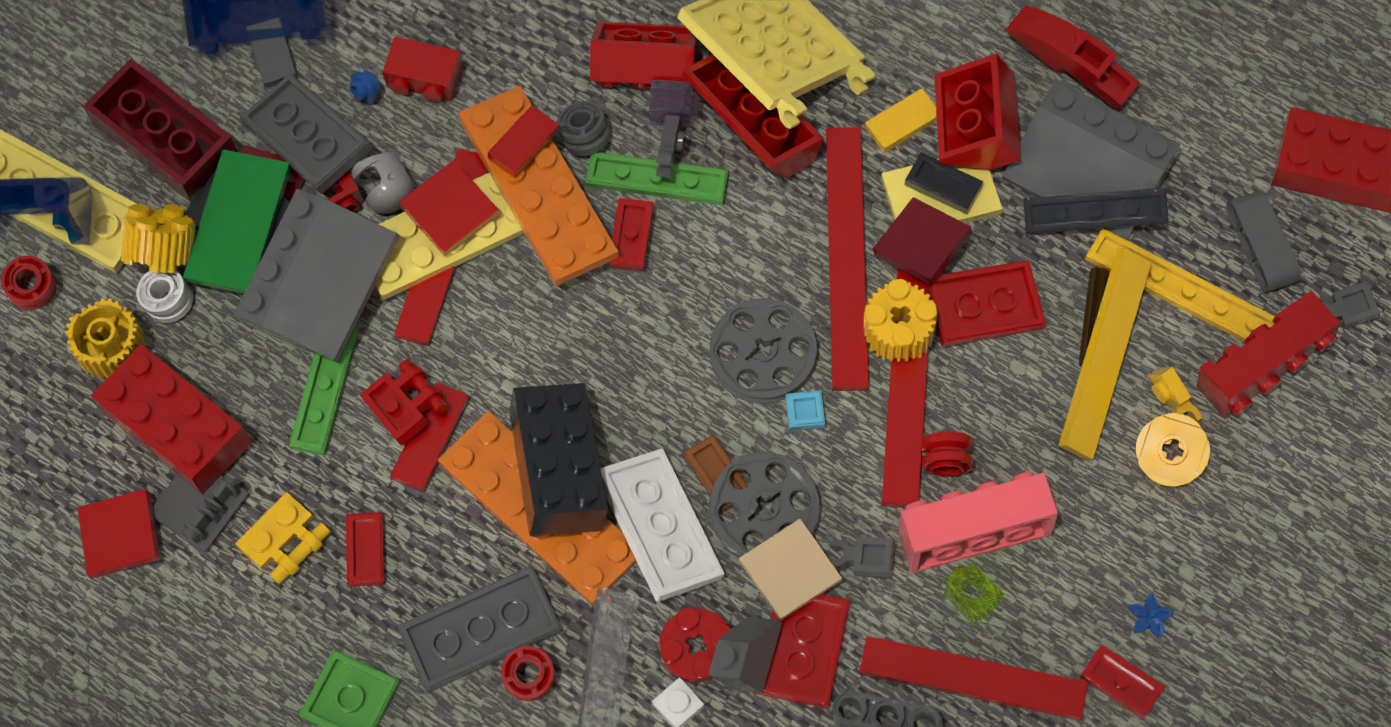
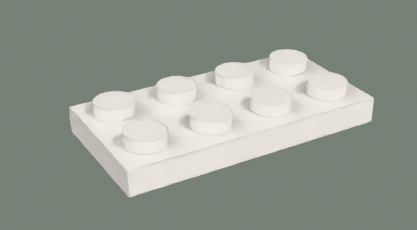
[601,448,725,602]

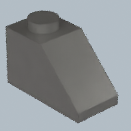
[708,617,782,693]

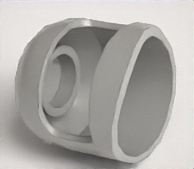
[349,152,413,214]

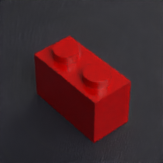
[382,36,463,102]

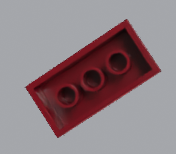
[83,58,238,203]

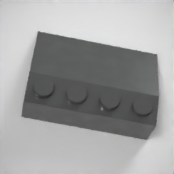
[1002,80,1180,240]
[233,189,400,362]

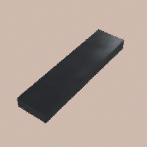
[1023,187,1169,234]

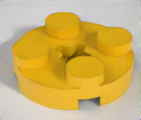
[1135,413,1210,487]

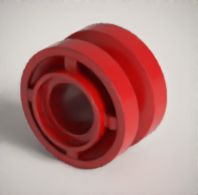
[1,255,56,310]
[922,431,973,476]
[501,646,555,702]

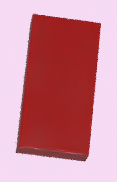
[487,105,559,178]
[346,512,385,587]

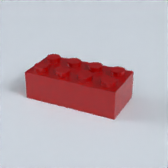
[1270,107,1391,213]
[90,344,252,495]

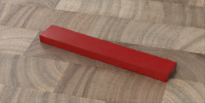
[394,148,489,347]
[859,636,1088,721]

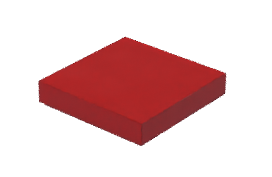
[399,160,499,257]
[77,489,160,578]

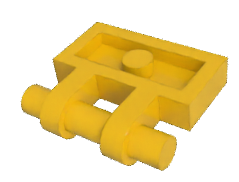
[235,492,331,585]

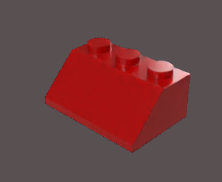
[590,21,698,90]
[934,53,1021,170]

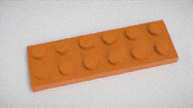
[458,86,619,287]
[437,410,637,607]

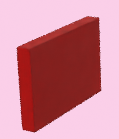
[925,260,1047,347]
[755,594,850,709]

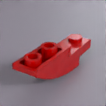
[1005,5,1140,111]

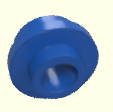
[350,70,381,104]

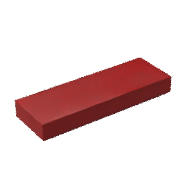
[390,382,470,493]

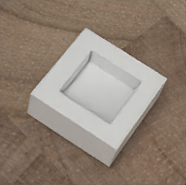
[651,677,705,727]

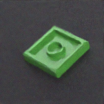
[299,649,400,727]

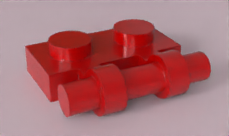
[360,360,448,446]

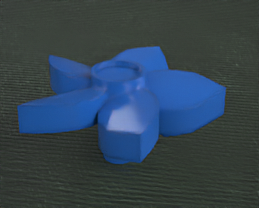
[1128,593,1173,638]

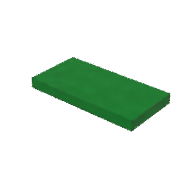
[183,149,292,294]

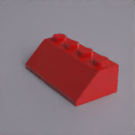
[681,54,824,178]

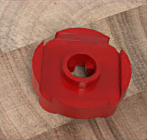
[659,607,731,684]

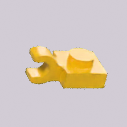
[1148,367,1201,421]

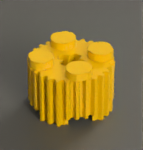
[121,204,196,274]
[864,279,937,362]
[65,298,146,379]

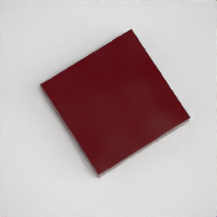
[873,197,972,285]

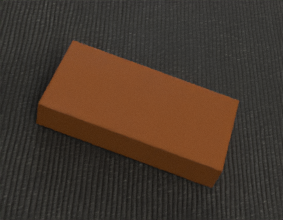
[683,434,748,513]

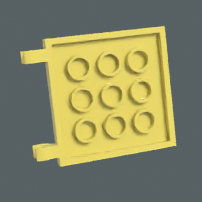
[677,0,875,129]

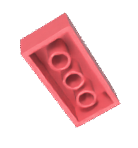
[898,472,1058,573]

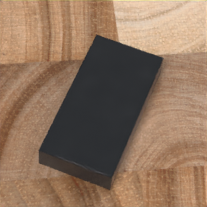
[904,152,984,215]

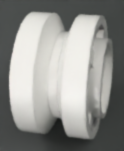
[136,271,193,323]

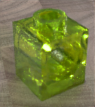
[944,562,1004,628]

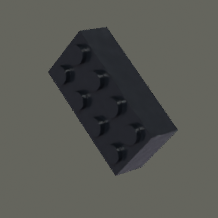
[509,383,608,536]

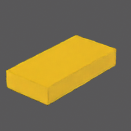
[864,88,937,153]

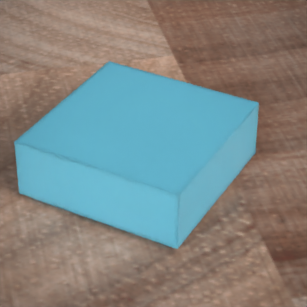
[786,390,825,431]

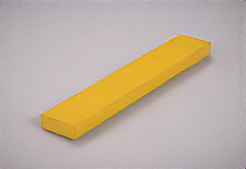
[1085,228,1275,341]
[1058,248,1152,460]

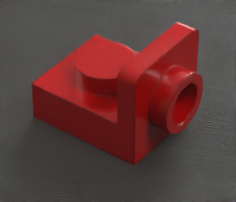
[327,171,364,212]

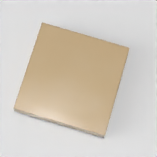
[739,519,842,621]

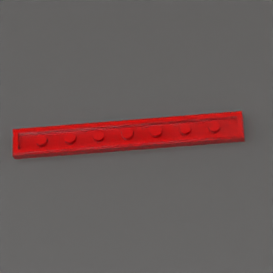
[826,127,868,391]
[881,268,928,508]

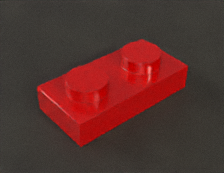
[608,198,654,271]
[1080,644,1165,720]

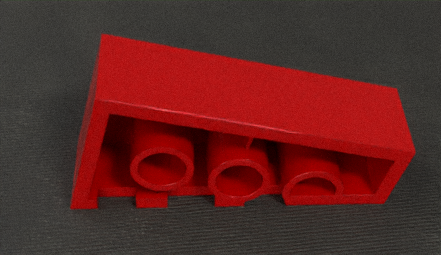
[1196,291,1340,419]

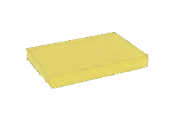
[881,159,1002,223]

